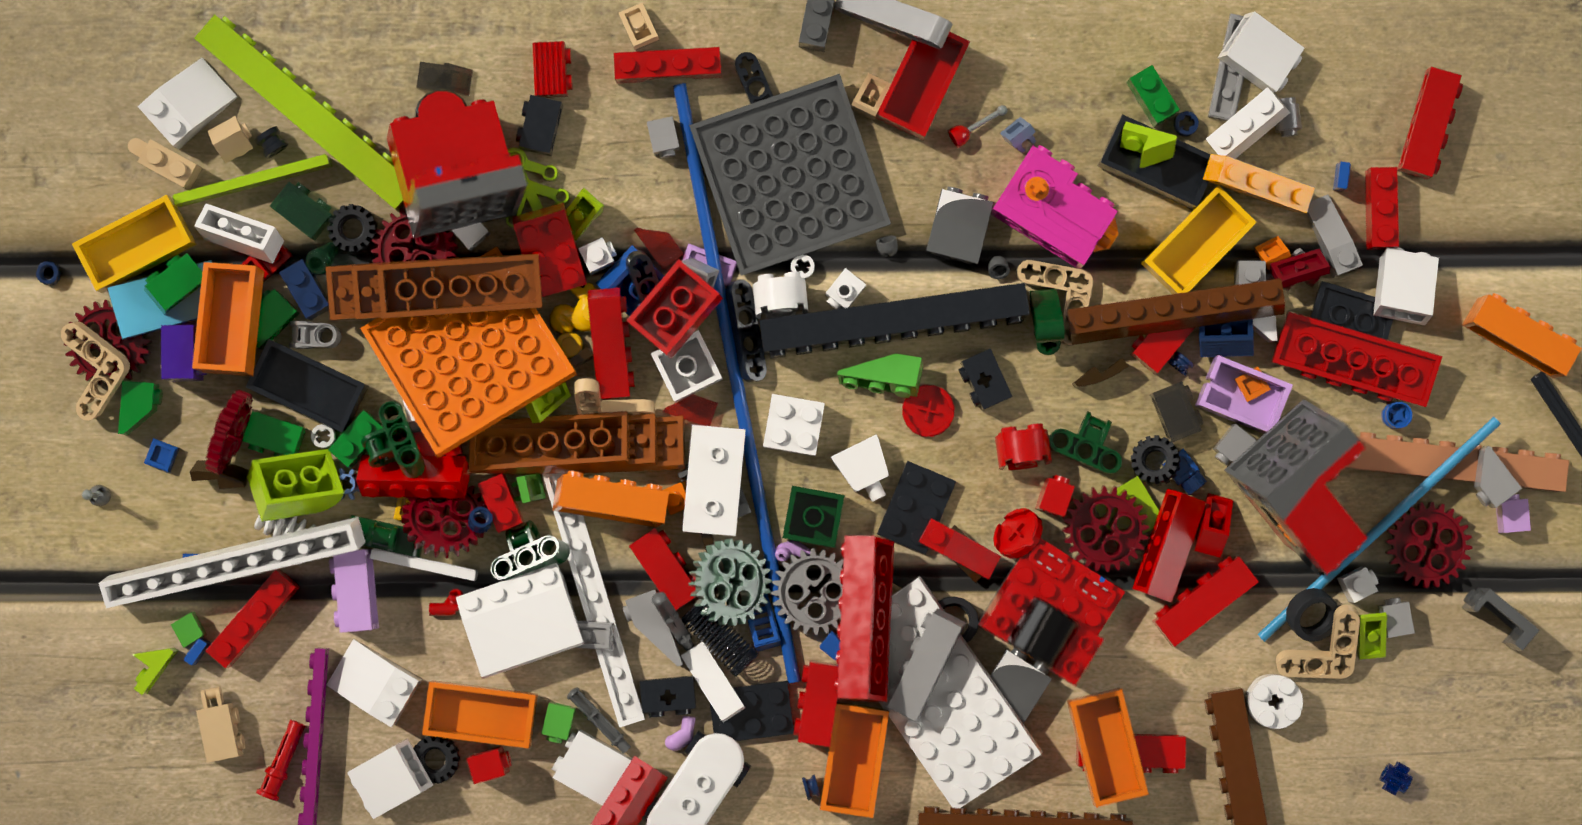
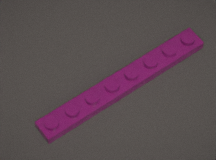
[298,647,329,825]

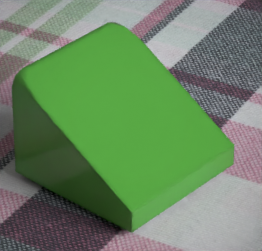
[171,612,207,648]

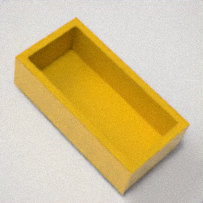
[1141,185,1257,294]
[72,195,197,293]

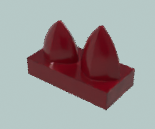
[1270,248,1330,291]

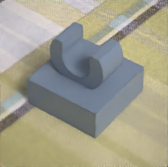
[1000,117,1036,153]

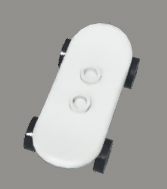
[641,730,751,825]

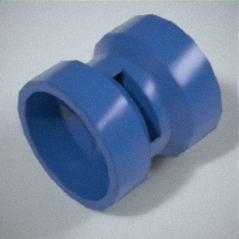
[1381,402,1413,429]

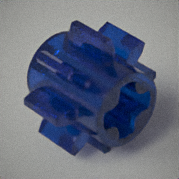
[1379,761,1413,795]

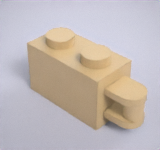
[128,138,202,190]
[196,686,245,763]

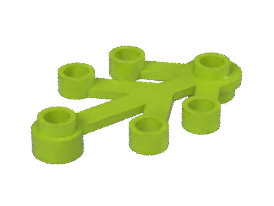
[506,147,570,228]

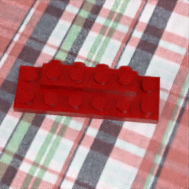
[1272,311,1442,407]

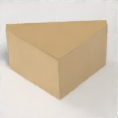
[851,73,891,121]

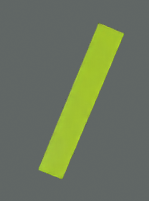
[172,154,333,207]

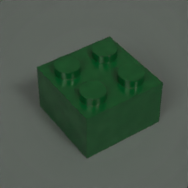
[782,486,845,548]

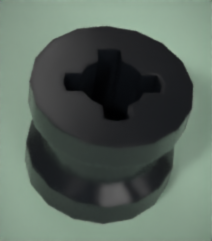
[255,126,289,159]

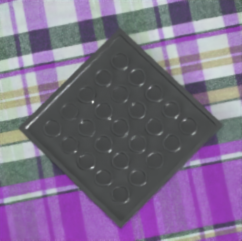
[689,74,891,276]

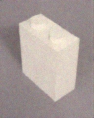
[1218,11,1304,92]
[1373,247,1439,325]
[552,729,633,805]
[347,739,433,819]

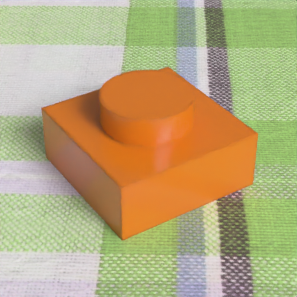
[1255,236,1291,270]
[1234,366,1271,402]
[663,480,687,515]

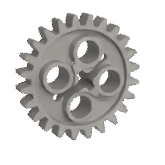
[771,548,844,635]

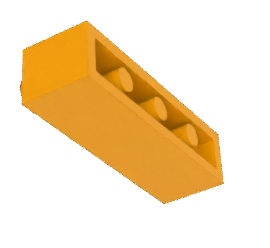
[1203,154,1315,213]

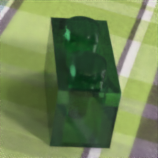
[270,181,333,241]

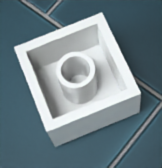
[651,330,723,403]
[763,394,825,456]

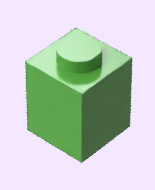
[541,702,576,744]

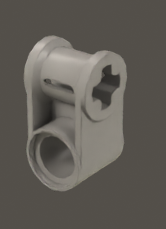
[289,321,342,349]

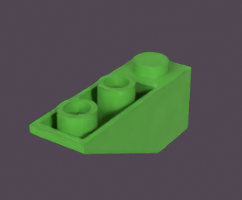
[837,353,923,398]

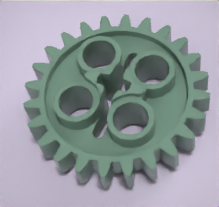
[689,539,772,626]

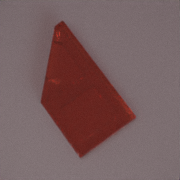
[634,228,684,270]
[663,394,718,426]

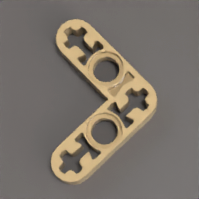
[1016,260,1093,346]
[61,321,130,421]
[574,378,655,415]
[1275,604,1360,679]

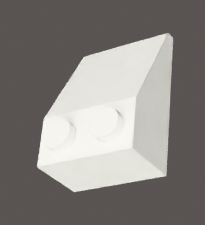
[138,58,238,149]
[326,639,422,727]

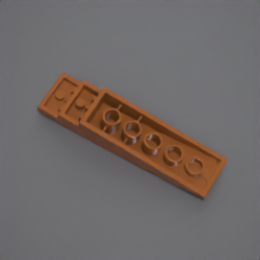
[326,254,542,320]
[469,411,685,474]

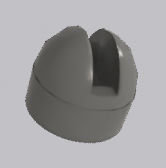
[876,235,898,257]
[988,256,1010,279]

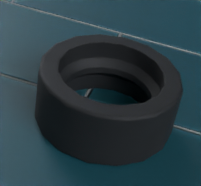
[1286,588,1338,642]
[938,596,979,643]

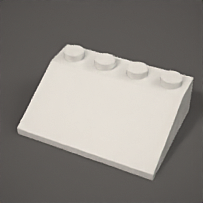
[456,563,584,679]

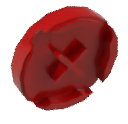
[902,384,955,437]
[993,508,1043,559]

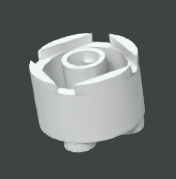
[753,272,809,319]
[1245,674,1303,729]

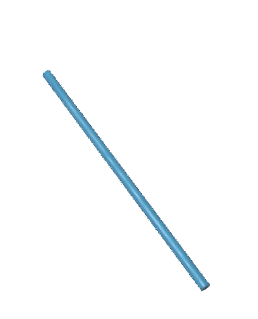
[1257,416,1501,642]

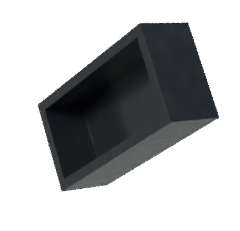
[1098,114,1211,210]
[246,339,369,433]

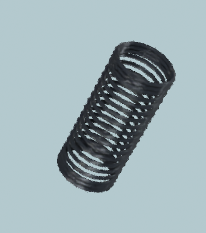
[681,605,759,677]

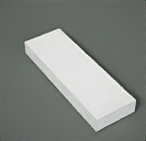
[681,642,745,723]

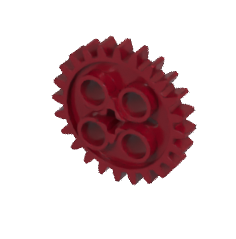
[371,208,458,263]
[64,300,152,386]
[205,390,253,475]
[401,485,486,559]
[1062,485,1149,572]
[1384,502,1473,588]

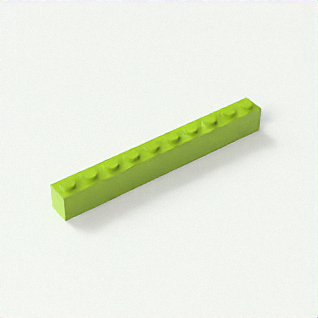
[194,14,404,212]

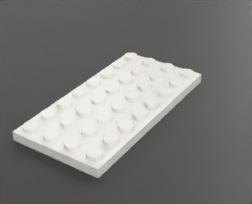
[836,577,1043,808]

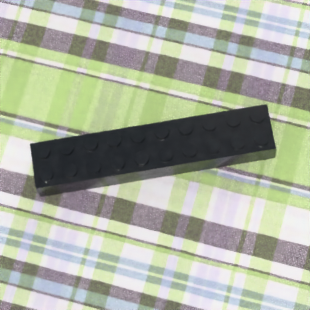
[759,283,1029,359]

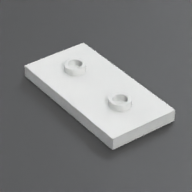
[682,425,746,536]

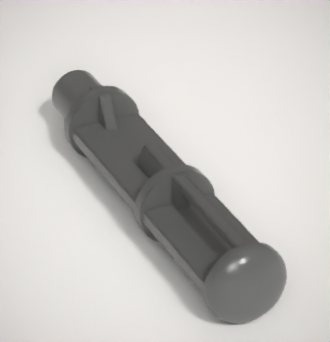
[652,592,694,651]
[567,687,631,754]

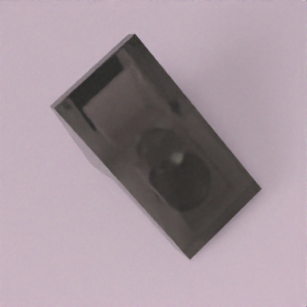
[416,62,473,96]

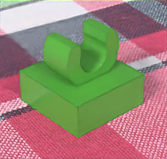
[511,474,546,503]

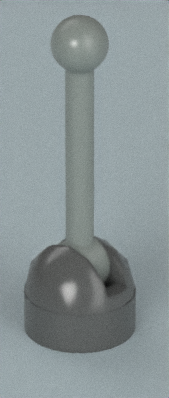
[82,485,111,506]

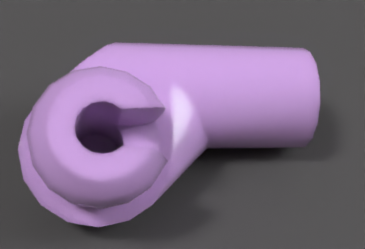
[775,540,811,561]
[665,716,696,751]

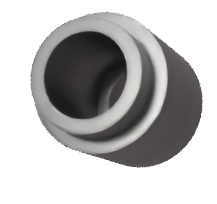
[1275,97,1302,137]

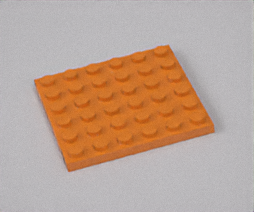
[360,247,577,458]

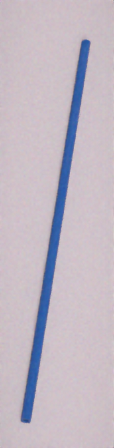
[673,83,801,683]

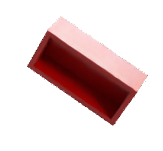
[876,32,970,141]

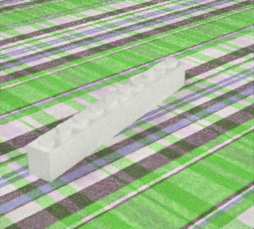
[99,517,365,608]

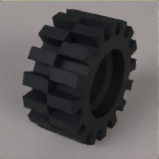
[327,204,378,253]
[1131,435,1181,486]
[413,736,460,784]

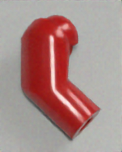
[429,589,464,616]

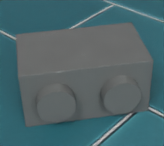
[799,0,835,52]

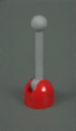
[947,105,1008,148]

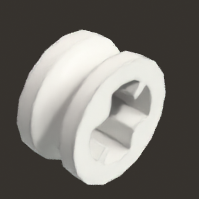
[791,254,814,279]
[311,424,337,448]

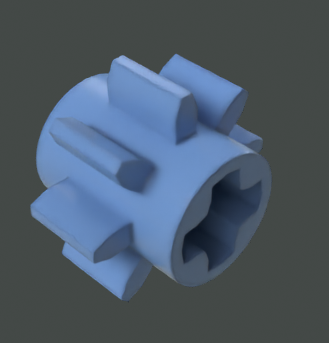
[339,468,360,500]

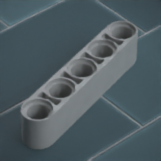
[834,0,953,49]

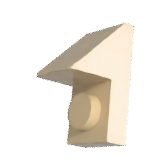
[619,2,659,51]

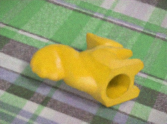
[549,283,595,334]

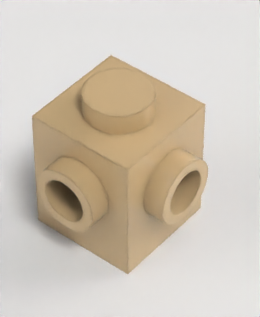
[208,116,253,164]

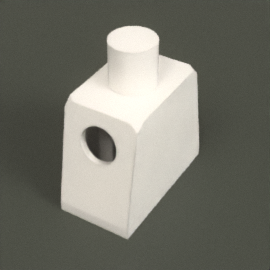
[831,435,889,502]

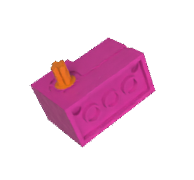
[990,145,1119,269]

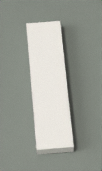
[370,548,478,581]

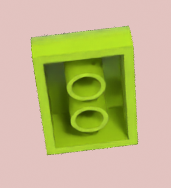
[247,449,344,522]

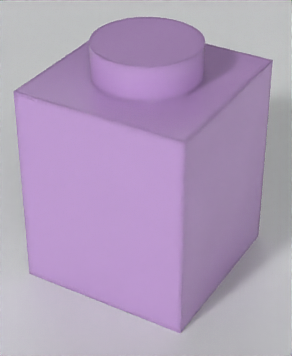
[1496,494,1531,533]

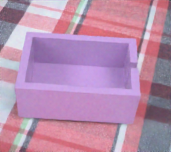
[1195,355,1293,434]
[329,549,379,633]

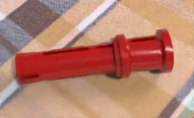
[256,719,306,801]

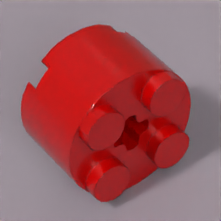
[995,423,1052,471]

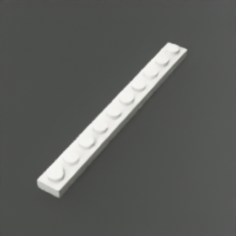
[542,474,645,727]

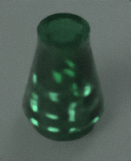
[306,242,338,274]

